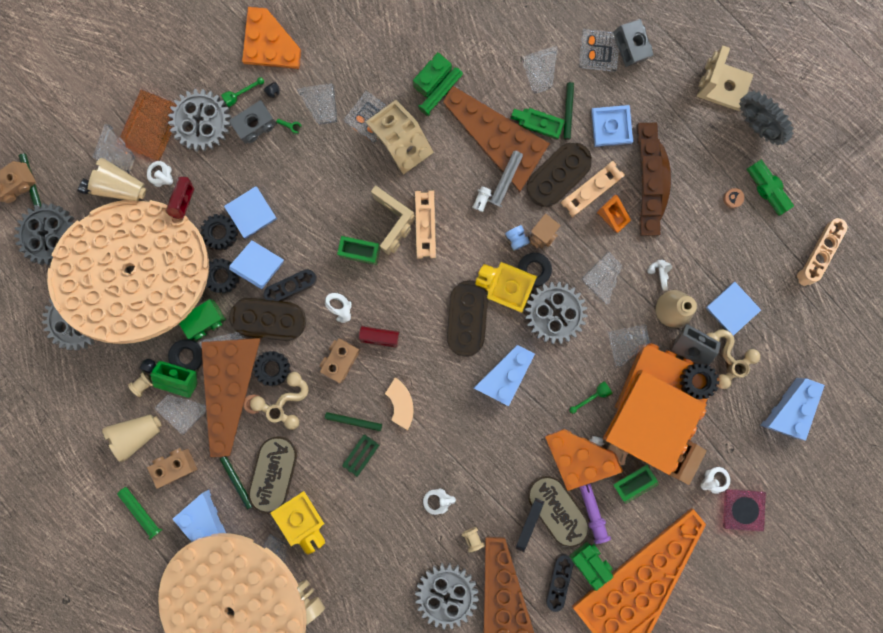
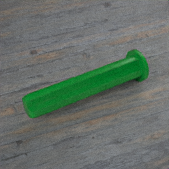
[418,67,463,117]
[117,487,163,540]

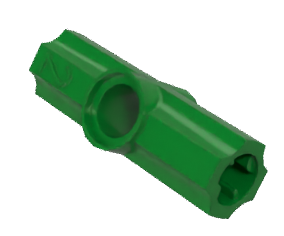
[746,159,794,216]

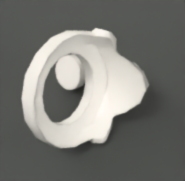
[147,161,173,187]
[647,260,672,291]
[325,293,351,323]
[700,467,730,494]
[423,488,456,515]

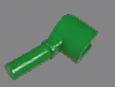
[276,119,302,135]

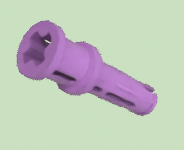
[579,483,611,544]

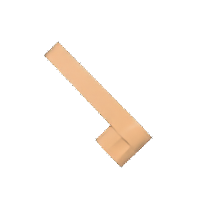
[797,218,847,286]

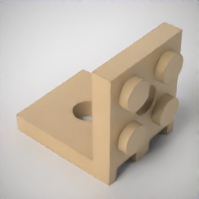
[697,46,754,111]
[366,100,434,175]
[371,185,415,255]

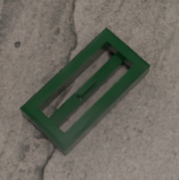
[342,434,380,477]

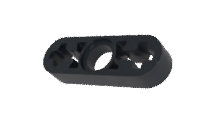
[264,269,317,301]
[515,498,545,552]
[546,554,573,612]

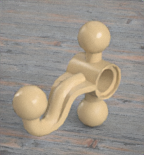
[706,329,760,389]
[250,372,308,430]

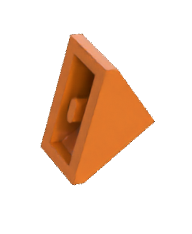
[597,194,631,233]

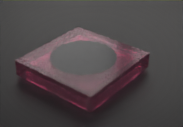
[723,489,766,531]

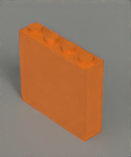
[614,343,708,440]
[603,370,707,475]

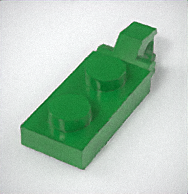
[510,108,565,140]

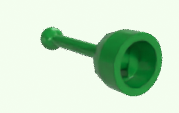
[221,77,264,108]
[569,381,613,414]

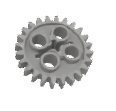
[168,89,232,151]
[525,282,588,344]
[42,299,95,350]
[415,563,479,629]

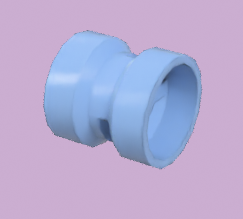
[505,225,530,251]

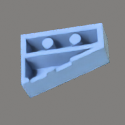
[473,345,535,406]
[760,378,824,441]
[173,490,226,542]

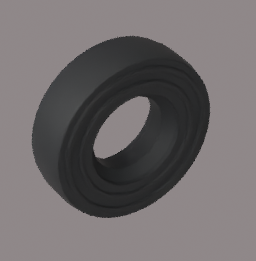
[517,252,552,287]
[168,339,203,371]

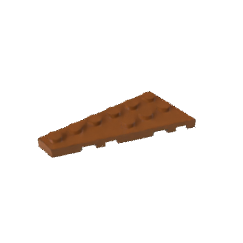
[443,86,550,193]
[201,338,261,457]
[484,537,534,633]

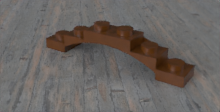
[637,122,671,236]

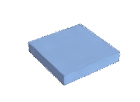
[591,105,633,147]
[224,186,277,239]
[229,240,284,289]
[705,282,761,336]

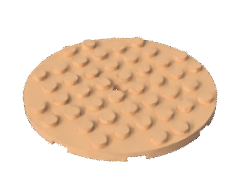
[47,200,209,344]
[158,533,307,633]

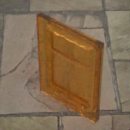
[117,90,177,161]

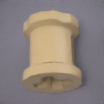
[128,372,153,397]
[461,527,485,553]

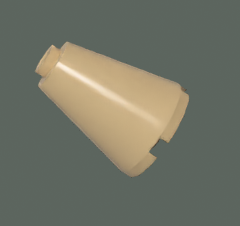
[88,158,147,202]
[655,290,697,328]
[102,415,162,463]

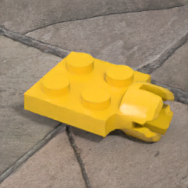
[475,262,537,313]
[271,491,325,555]

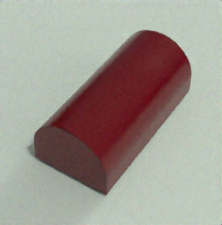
[166,177,195,220]
[359,326,400,348]

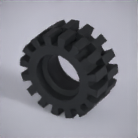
[200,214,238,250]
[206,258,240,294]
[253,351,291,386]
[679,364,719,399]

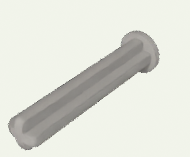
[488,151,523,207]

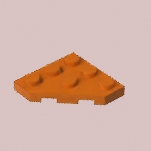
[242,7,301,69]
[546,429,623,491]

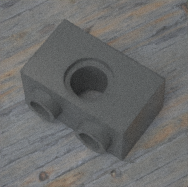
[613,19,653,67]
[229,100,277,144]
[671,324,721,365]

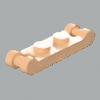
[561,161,625,218]
[415,190,436,259]

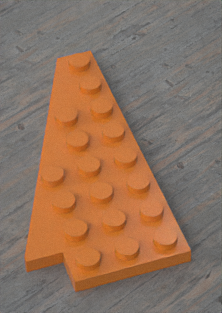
[572,508,706,633]

